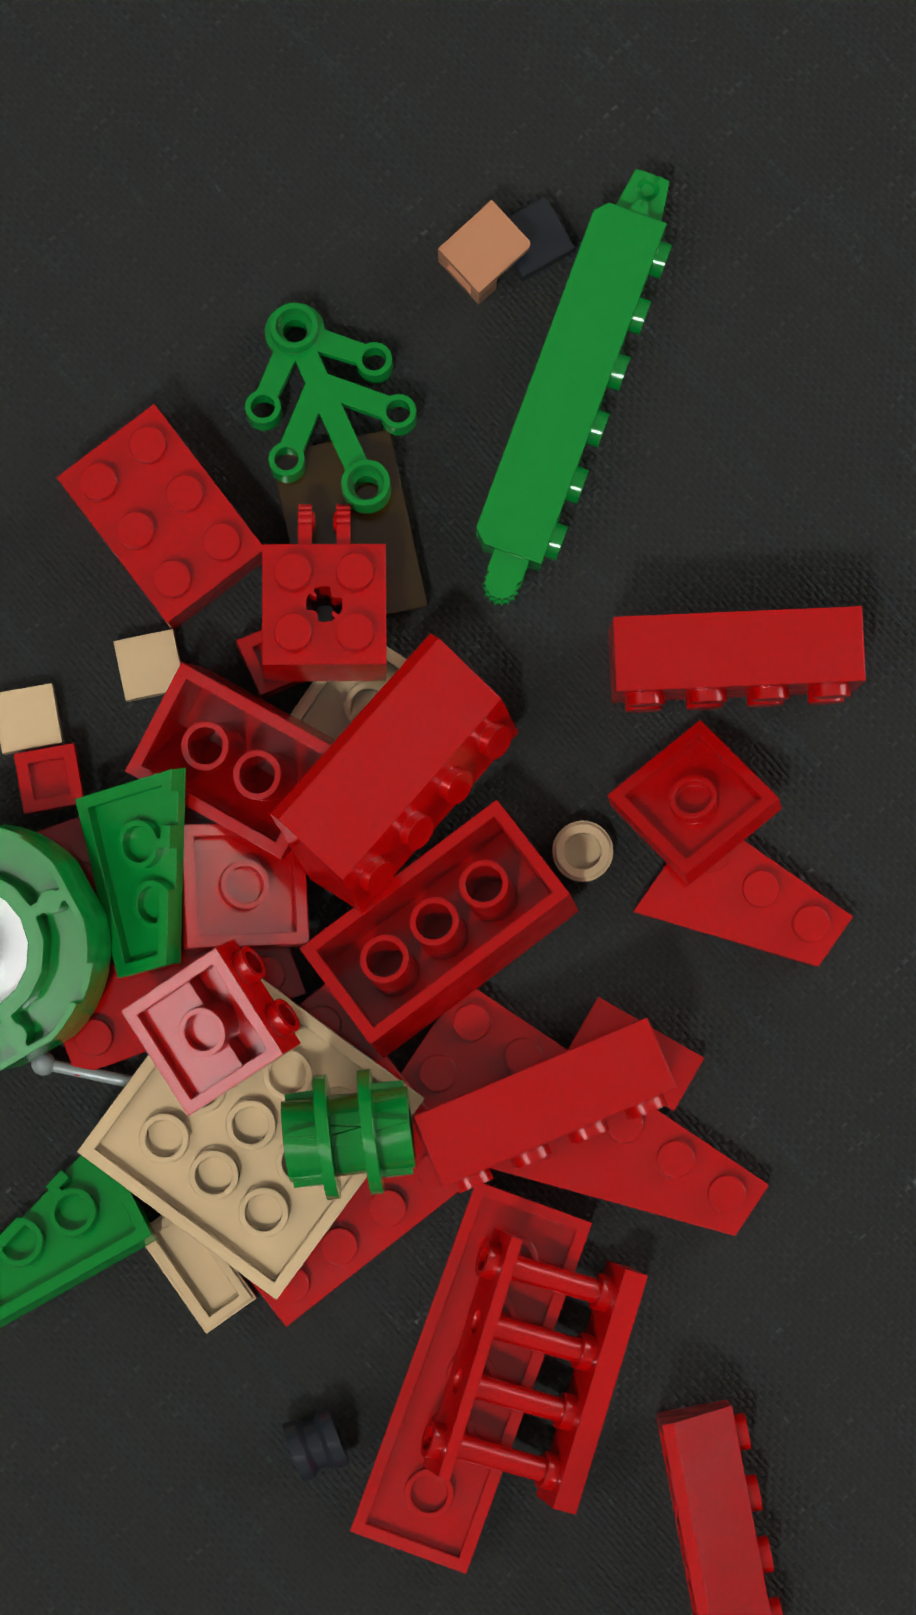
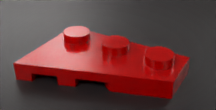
[632,840,853,967]

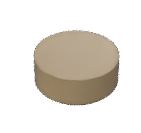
[552,821,613,882]

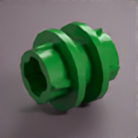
[281,1069,416,1200]

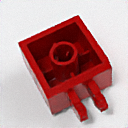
[262,504,387,681]

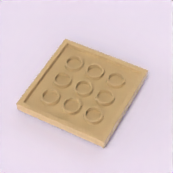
[77,979,425,1300]

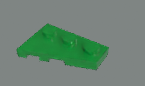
[75,768,186,978]

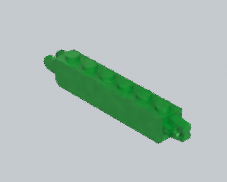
[476,169,672,607]

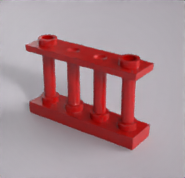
[421,1228,648,1515]

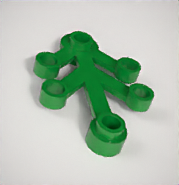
[245,303,417,514]

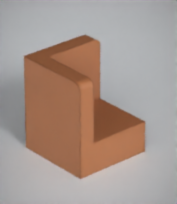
[438,200,530,305]

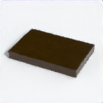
[276,430,428,622]

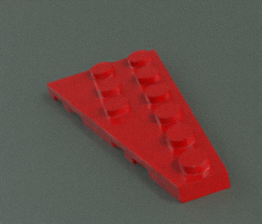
[401,989,769,1236]

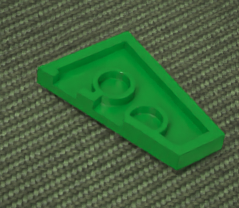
[0,1155,158,1328]

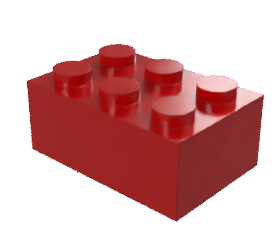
[56,404,262,630]

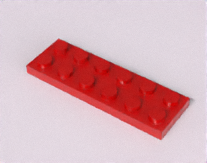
[350,1183,592,1574]

